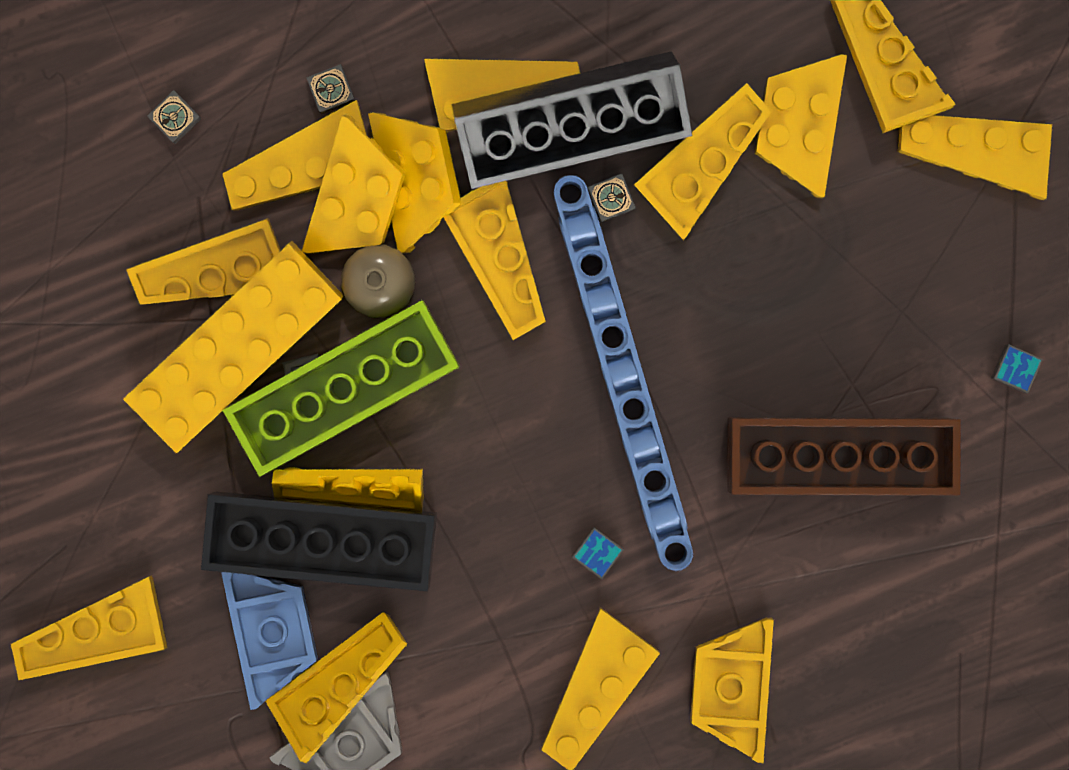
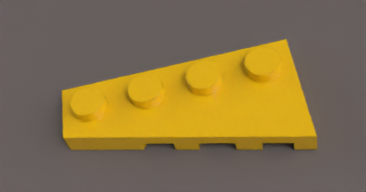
[830,0,956,133]
[424,59,580,132]
[634,83,772,240]
[898,115,1052,200]
[271,467,424,511]
[11,575,167,680]
[265,612,407,763]

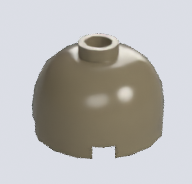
[341,244,415,318]

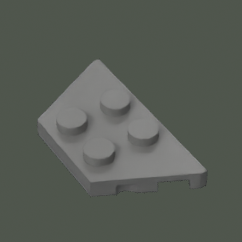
[269,671,402,770]

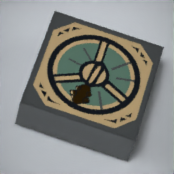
[306,64,355,114]
[147,90,202,144]
[587,174,636,222]

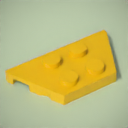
[755,54,847,199]
[368,113,461,254]
[302,114,406,253]
[690,617,774,763]

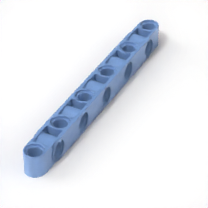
[554,175,693,571]

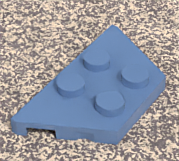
[221,572,318,710]

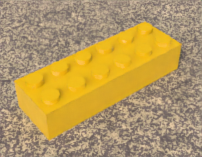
[123,241,344,454]

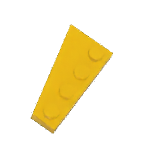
[223,100,367,211]
[443,181,546,340]
[126,218,281,305]
[541,607,660,770]

